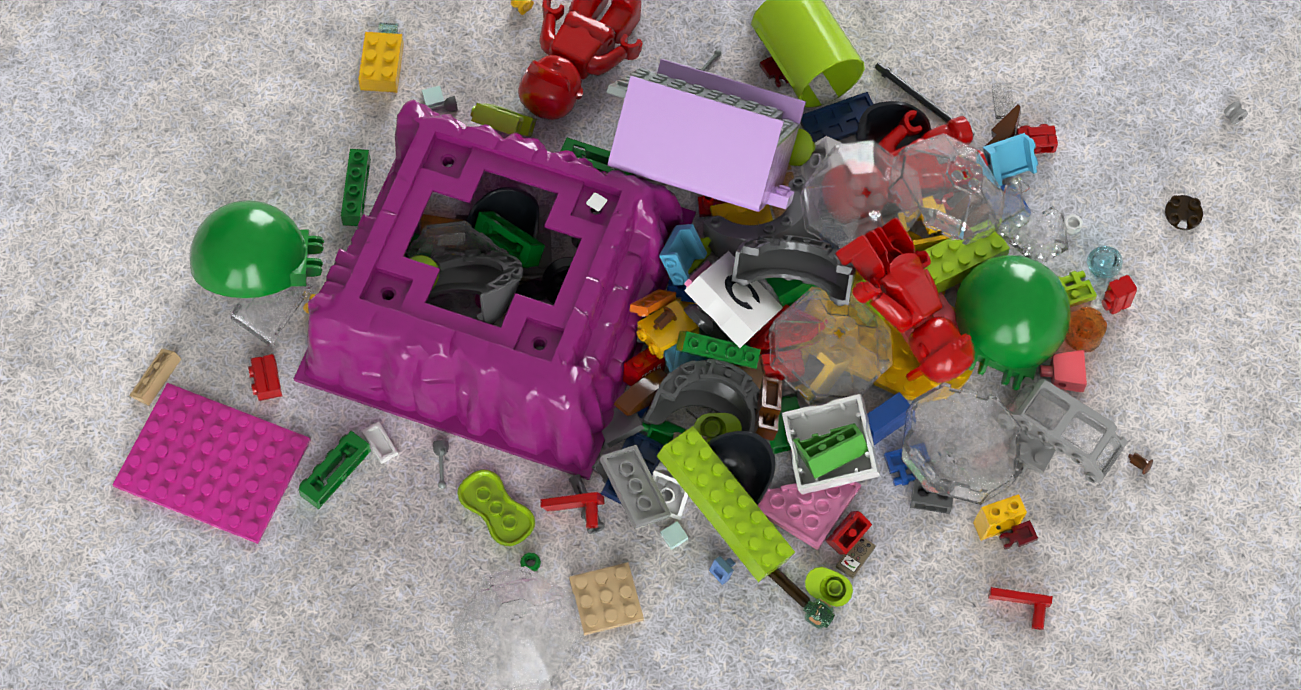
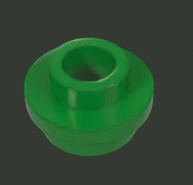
[520,553,541,573]

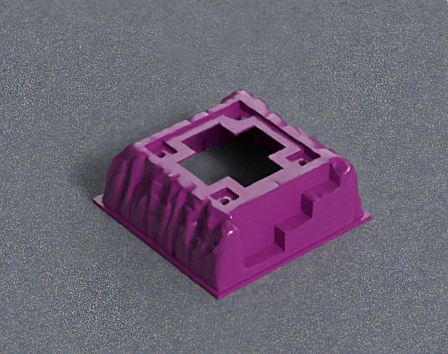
[293,99,696,480]

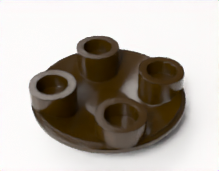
[1165,195,1203,230]

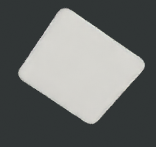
[586,193,607,211]

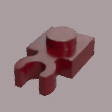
[759,56,789,88]
[999,520,1038,549]

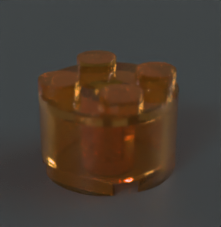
[1065,307,1107,352]

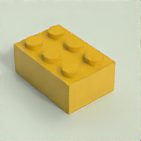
[358,32,404,93]

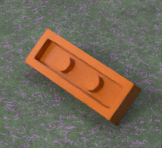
[630,289,676,317]

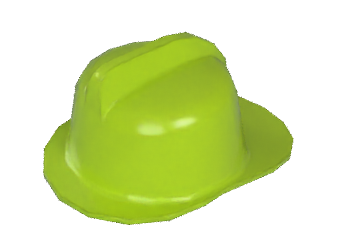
[694,413,742,443]
[805,567,853,607]

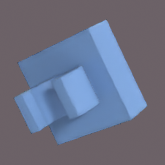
[709,556,736,585]

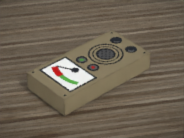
[836,537,876,579]

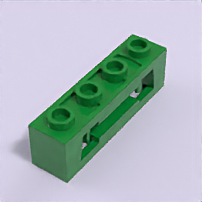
[560,137,635,176]
[341,149,371,226]
[473,211,545,269]
[675,331,761,369]
[298,431,371,510]

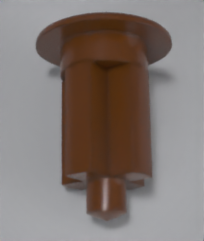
[653,307,677,330]
[1128,452,1154,475]

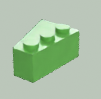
[793,423,869,479]

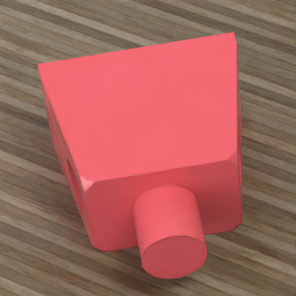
[1040,350,1087,392]

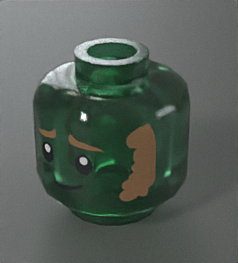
[803,598,835,629]

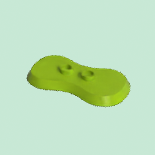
[457,469,535,546]

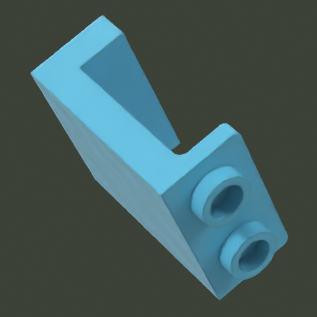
[983,133,1038,187]
[659,224,707,285]

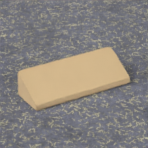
[129,349,181,406]

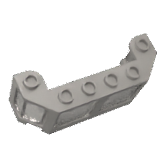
[998,377,1128,484]

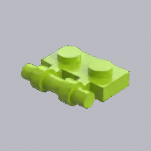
[1058,270,1097,308]

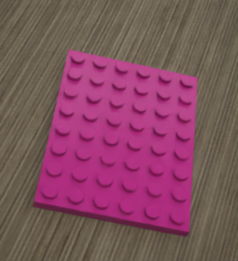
[112,383,311,544]

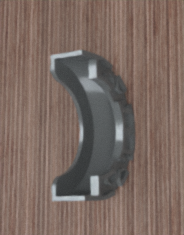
[703,175,822,259]
[732,235,857,306]
[428,250,523,325]
[643,359,767,441]

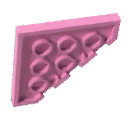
[758,482,861,550]

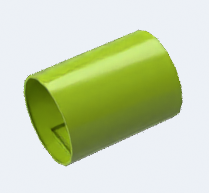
[751,0,865,108]

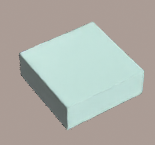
[422,86,444,107]
[660,521,688,550]

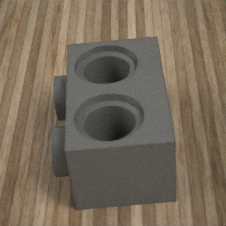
[910,478,955,514]

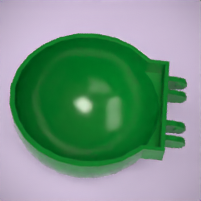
[189,200,324,298]
[955,255,1071,391]

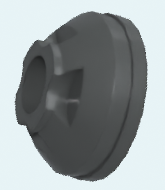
[684,304,714,334]

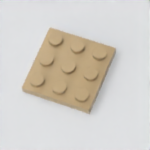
[569,562,644,635]

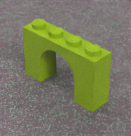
[470,103,537,137]

